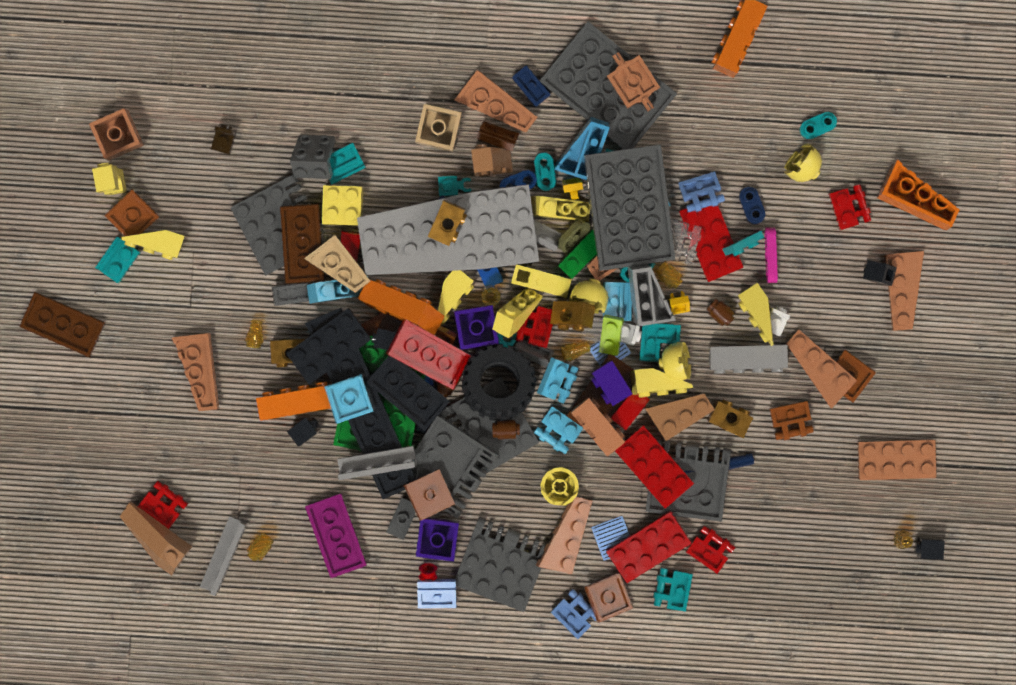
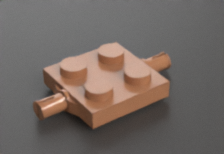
[607,52,660,112]

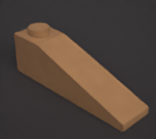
[120,501,192,576]

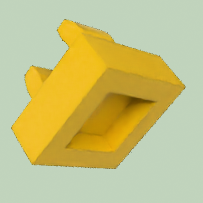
[562,178,583,200]
[669,291,690,315]

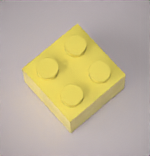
[322,185,363,226]

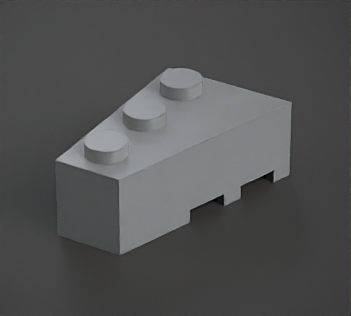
[628,264,676,326]

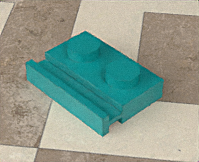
[329,143,366,185]
[95,236,141,284]

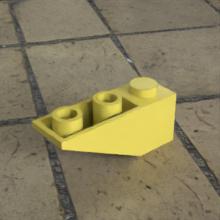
[530,196,590,222]
[121,230,184,260]
[511,265,571,298]
[438,270,474,325]
[738,283,774,346]
[492,288,543,338]
[630,368,693,398]

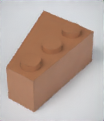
[570,397,625,457]

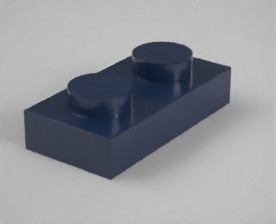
[511,65,551,107]

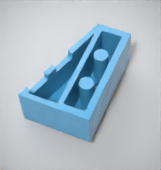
[554,117,610,180]

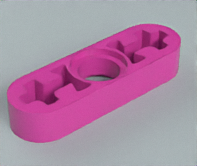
[764,227,778,283]

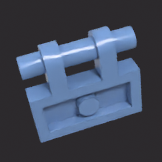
[678,172,725,213]
[550,589,596,639]

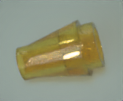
[245,320,264,349]
[561,341,591,362]
[893,530,913,549]

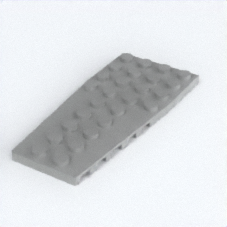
[357,184,539,275]

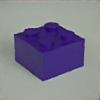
[454,305,499,350]
[590,360,633,406]
[416,517,459,562]

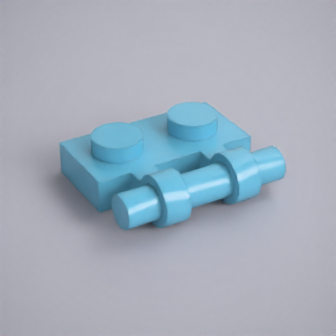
[537,357,579,404]
[534,406,583,454]

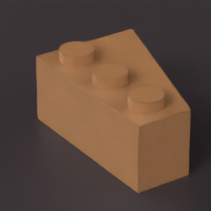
[471,144,513,177]
[644,393,715,441]

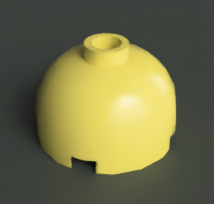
[784,143,822,182]
[569,279,609,314]
[659,342,691,380]
[540,467,579,506]

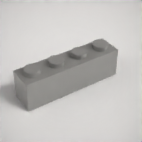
[709,345,788,374]

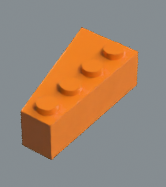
[712,0,768,78]
[877,160,960,231]
[358,279,445,335]
[256,381,331,421]

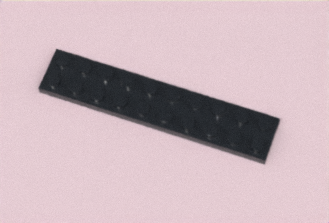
[305,307,416,499]

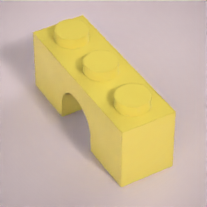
[92,163,127,196]

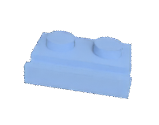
[417,579,457,608]

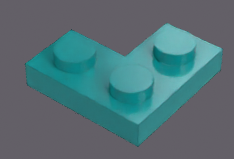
[639,324,681,362]

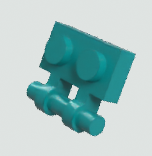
[653,567,693,612]

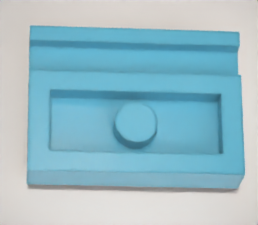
[603,282,632,321]

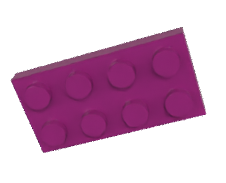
[305,493,367,578]

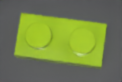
[599,314,624,356]

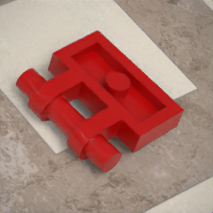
[828,184,872,230]
[515,306,553,348]
[138,481,189,529]
[685,525,735,574]

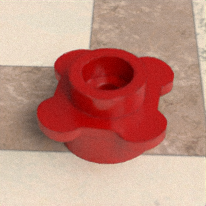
[418,563,438,581]

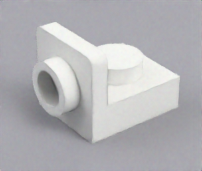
[770,306,790,337]
[621,322,642,346]

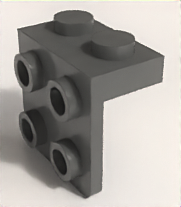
[290,135,336,179]

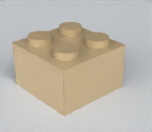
[415,104,462,152]

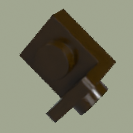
[211,124,236,155]

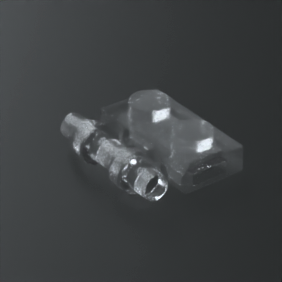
[671,218,702,264]

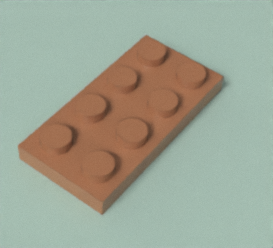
[857,439,936,480]

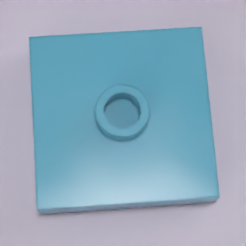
[324,374,373,424]

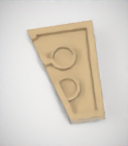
[304,235,370,293]

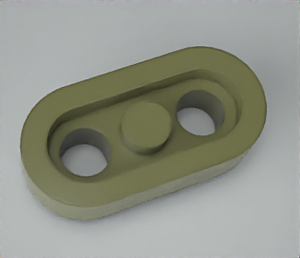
[557,219,590,253]

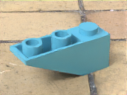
[307,276,368,304]

